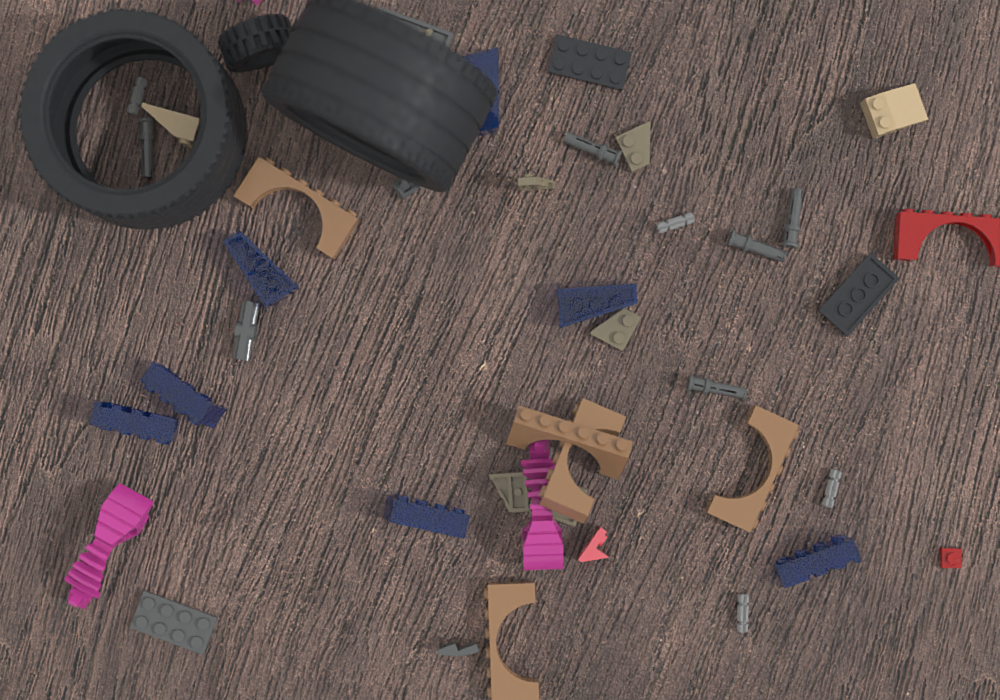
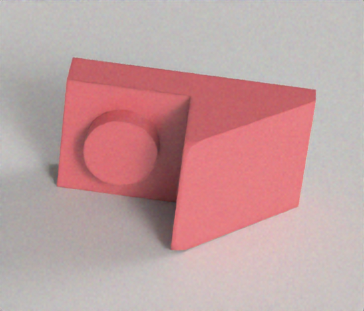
[577,526,608,562]

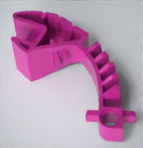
[521,440,563,570]
[64,483,154,610]

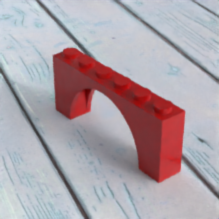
[893,209,1000,268]

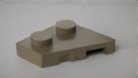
[615,122,650,173]
[517,174,555,191]
[590,308,641,352]
[489,472,530,512]

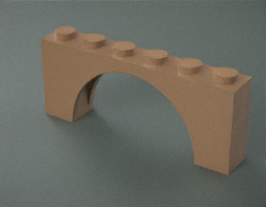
[234,157,359,260]
[538,398,626,524]
[705,405,799,532]
[506,406,633,480]
[484,581,539,700]

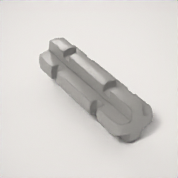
[127,77,148,115]
[656,212,695,233]
[822,469,842,508]
[737,594,749,633]

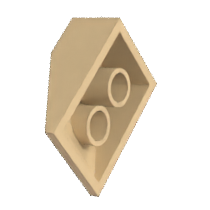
[860,83,928,139]
[142,103,201,149]

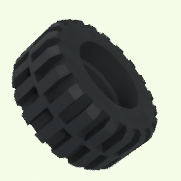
[218,13,293,73]

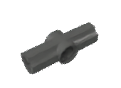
[232,301,260,361]

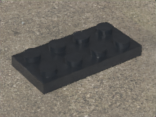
[547,34,632,91]
[818,253,900,337]

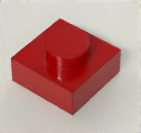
[940,548,962,568]

